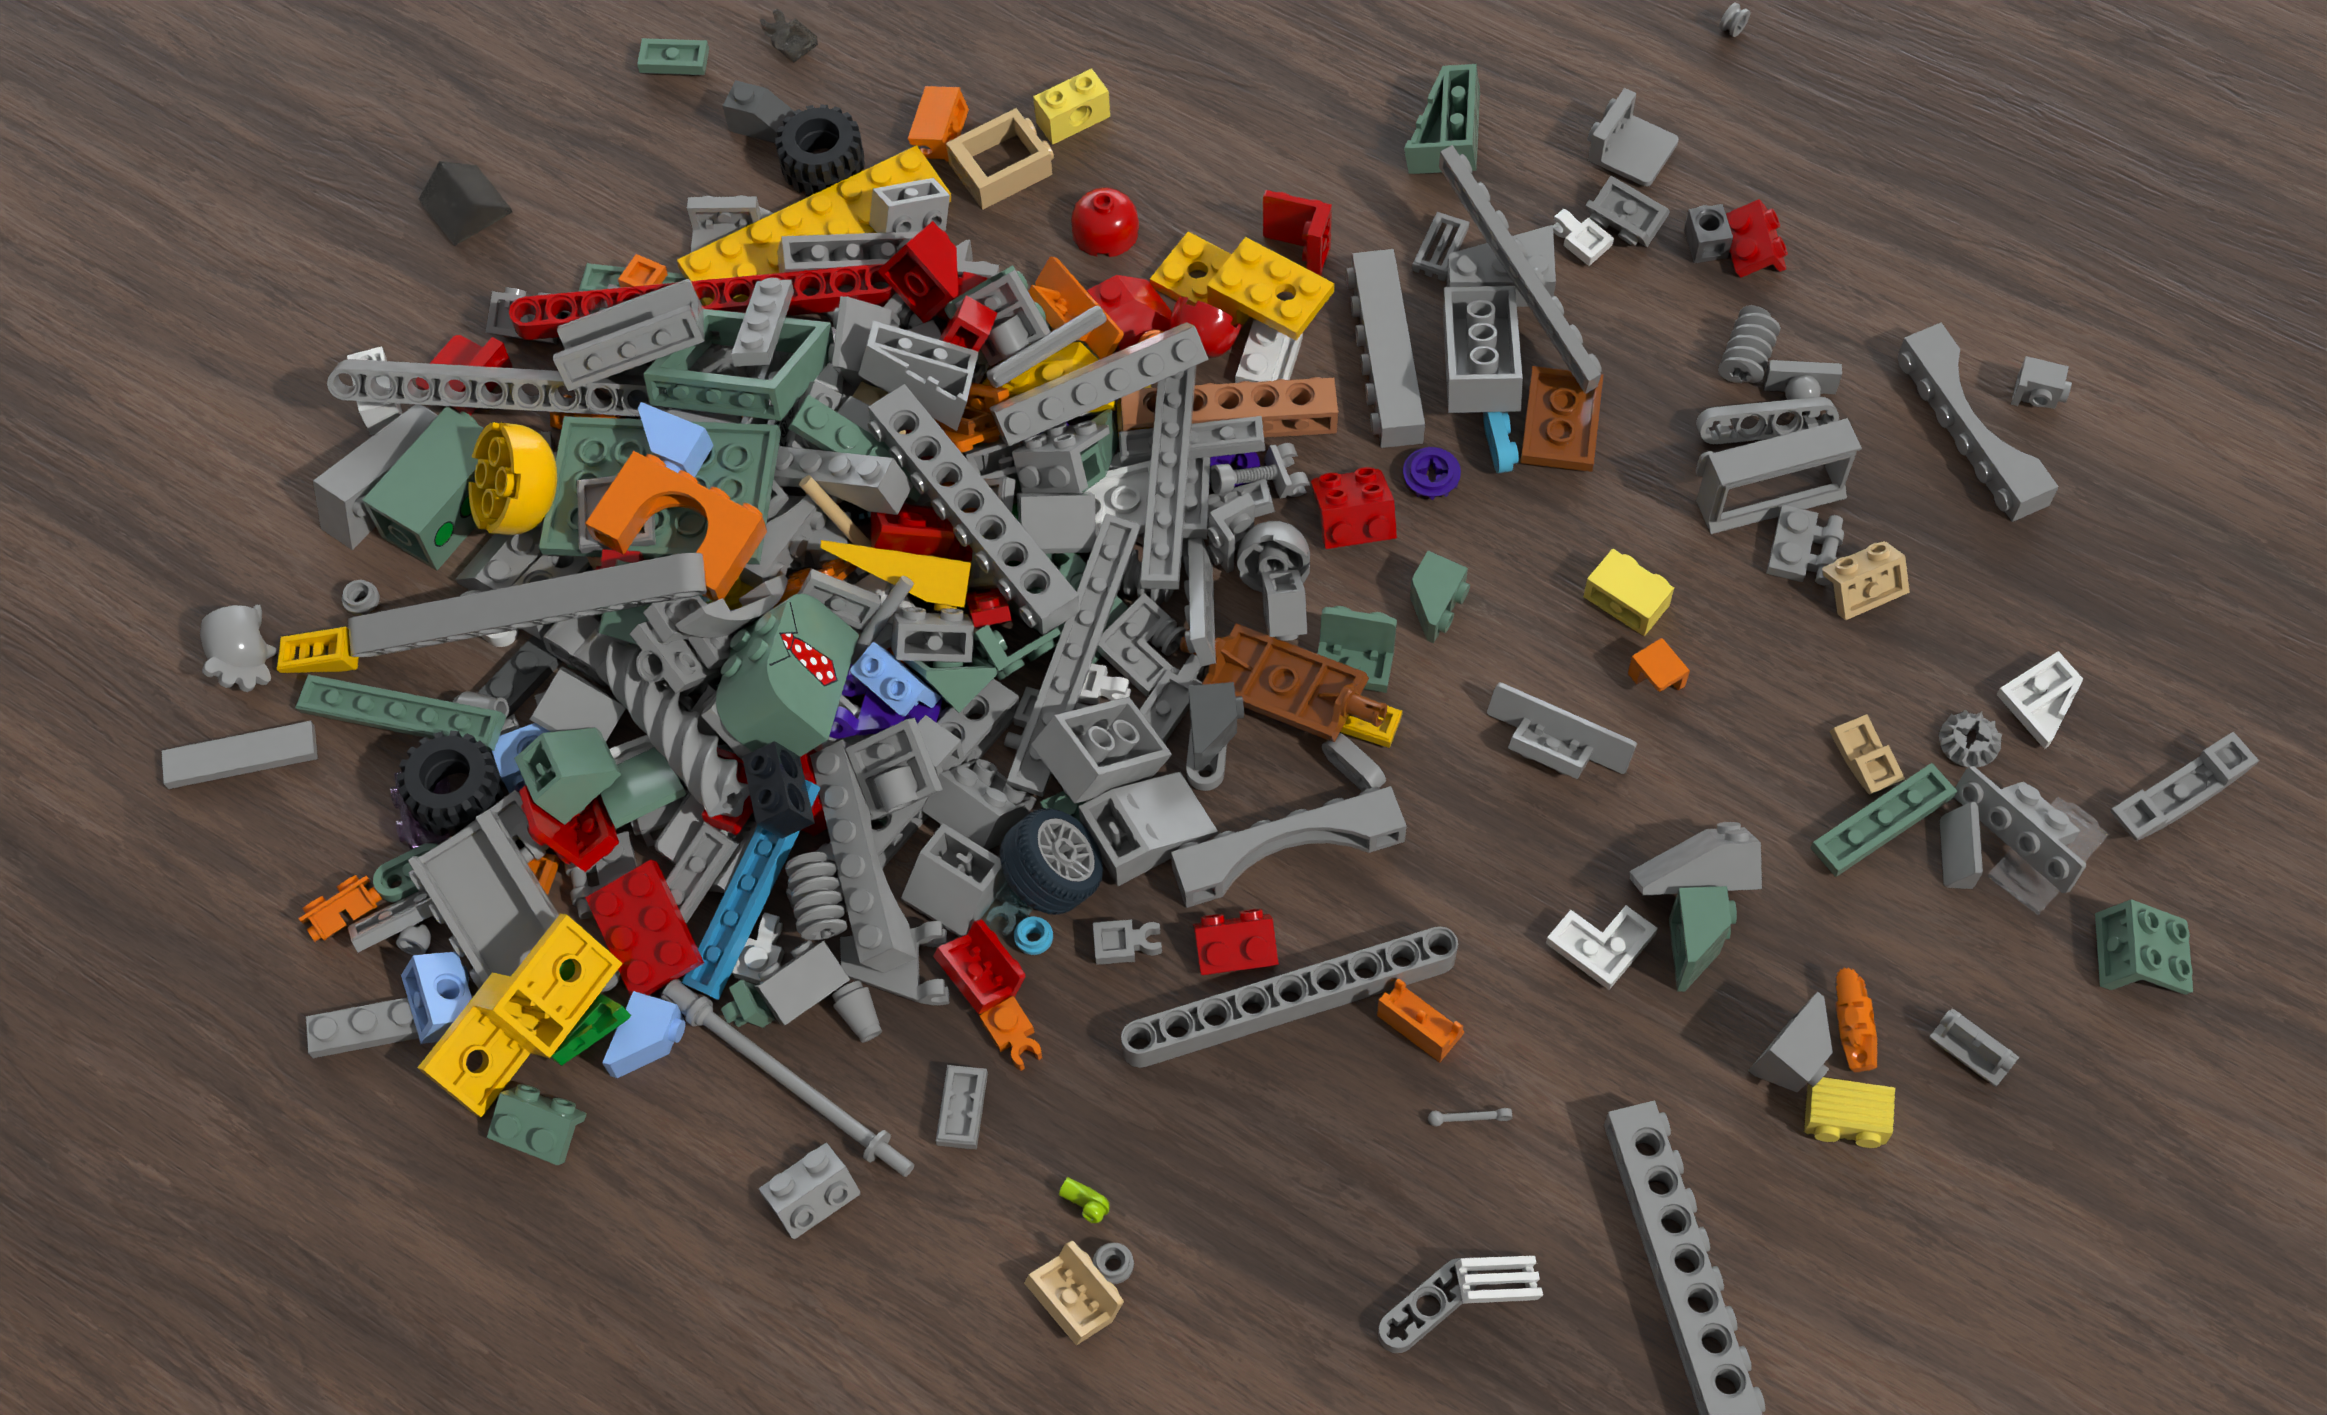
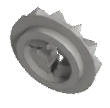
[1939,710,2002,768]

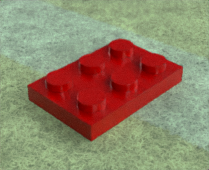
[585,859,704,996]

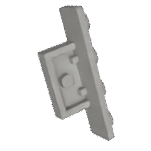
[1487,682,1637,779]
[1954,766,2086,894]

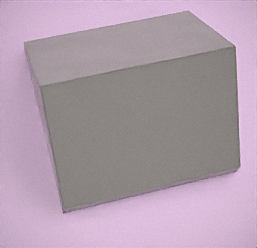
[1016,492,1096,554]
[530,666,626,742]

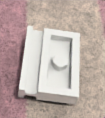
[1235,320,1303,383]

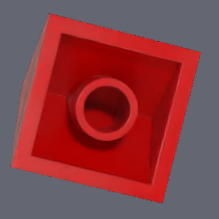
[871,504,955,558]

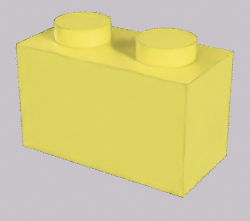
[1583,549,1674,636]

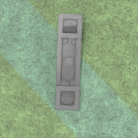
[675,574,788,638]
[2110,732,2259,841]

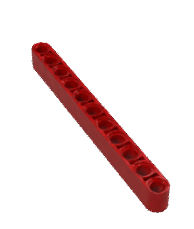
[509,264,896,340]

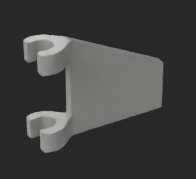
[840,921,949,1005]

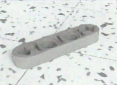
[1696,397,1839,444]

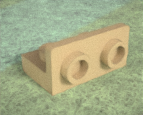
[1822,541,1910,620]

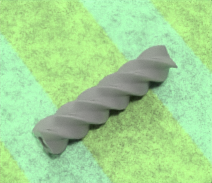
[595,641,750,817]

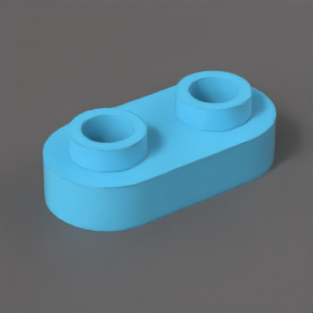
[1483,412,1519,473]

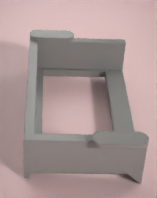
[1696,418,1862,534]

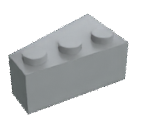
[1446,225,1556,307]
[858,321,978,431]

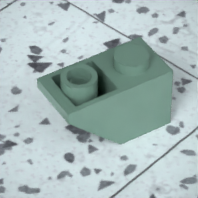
[1410,551,1470,643]

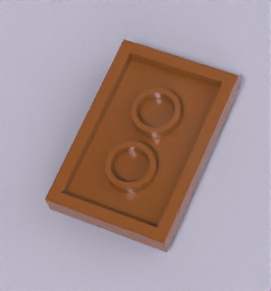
[1520,366,1604,472]

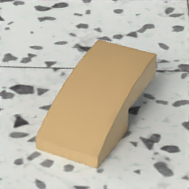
[1829,714,1905,795]

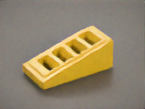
[277,627,359,673]

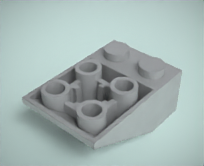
[1078,772,1218,886]

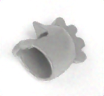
[200,605,277,692]

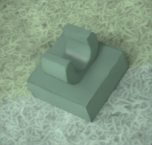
[721,979,775,1028]

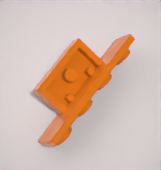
[1028,256,1124,359]

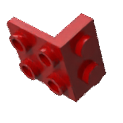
[416,335,513,416]
[1311,467,1397,549]
[519,785,619,872]

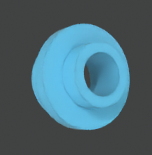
[1014,916,1053,955]

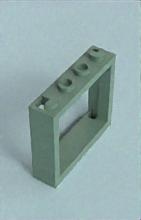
[643,309,834,421]

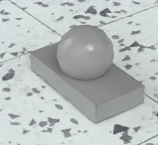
[1764,360,1842,400]

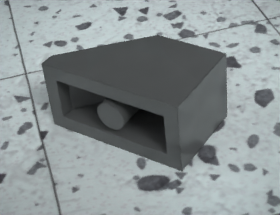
[723,80,794,143]
[1188,682,1244,770]

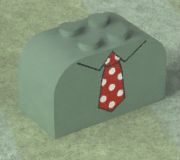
[716,594,859,757]

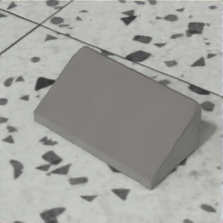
[1940,802,1983,889]

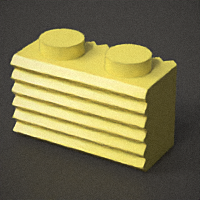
[1804,1077,1895,1148]

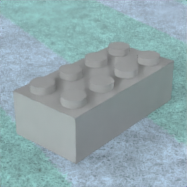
[1443,286,1523,413]

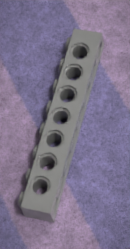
[868,384,1079,636]
[786,678,1019,912]
[1604,1100,1765,1415]

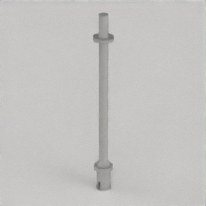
[661,979,914,1177]

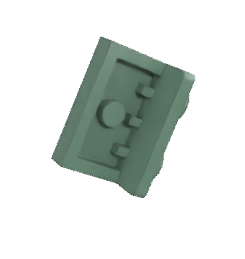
[487,1084,587,1165]

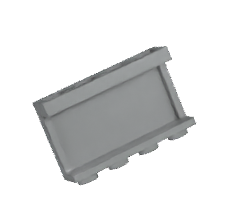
[553,279,704,391]
[408,810,559,989]

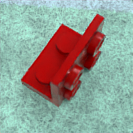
[1263,190,1332,276]

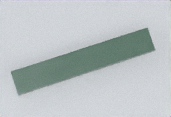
[295,674,507,751]

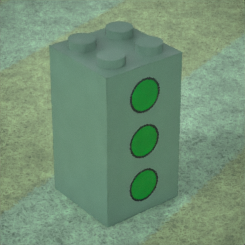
[362,406,484,571]

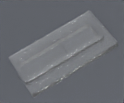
[1988,796,2109,915]

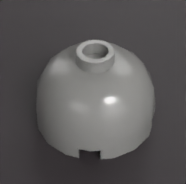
[1237,521,1310,592]

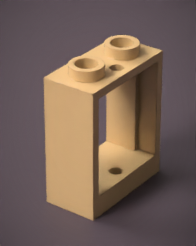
[946,108,1054,210]

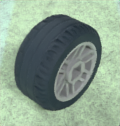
[1000,808,1103,915]

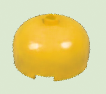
[468,422,557,535]

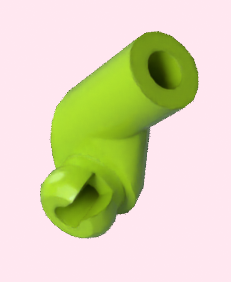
[1059,1177,1110,1223]

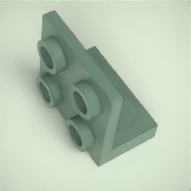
[972,625,1062,681]
[2095,899,2193,995]

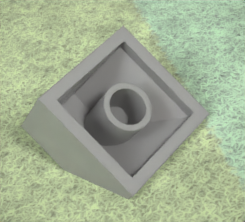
[1748,992,1833,1092]

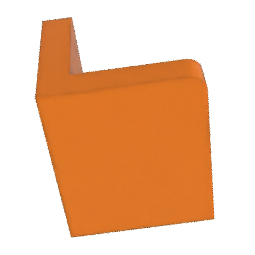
[1628,638,1690,691]

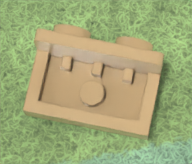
[1024,1240,1124,1346]

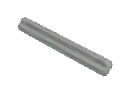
[987,306,1107,388]

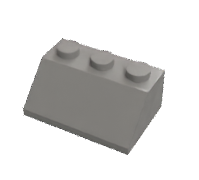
[455,520,544,592]

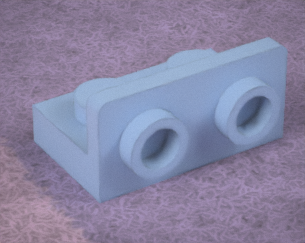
[850,642,941,717]

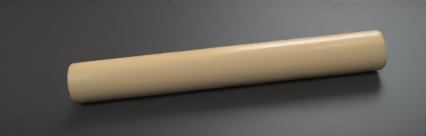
[799,475,871,547]

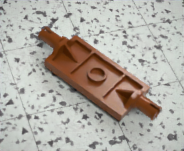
[1180,623,1387,742]

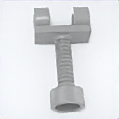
[1209,443,1310,499]

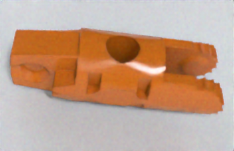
[1835,967,1877,1072]

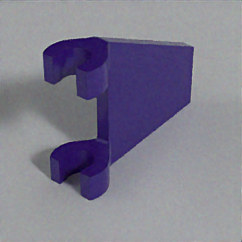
[829,664,943,739]

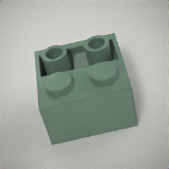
[514,727,622,825]

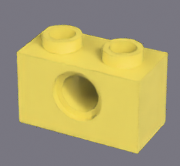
[1033,69,1110,145]

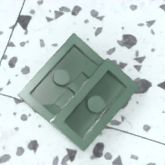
[600,747,687,829]

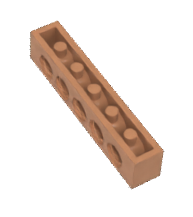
[1121,377,1338,437]

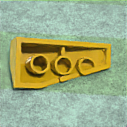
[820,540,971,611]

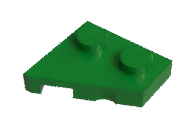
[550,993,632,1066]

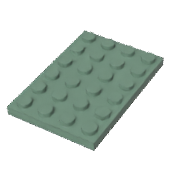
[539,416,781,565]

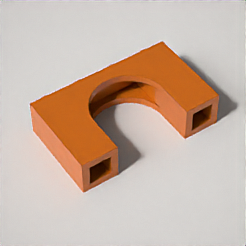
[585,451,767,601]

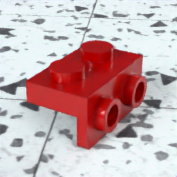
[1726,199,1788,278]
[1193,909,1279,975]
[933,919,1025,1014]

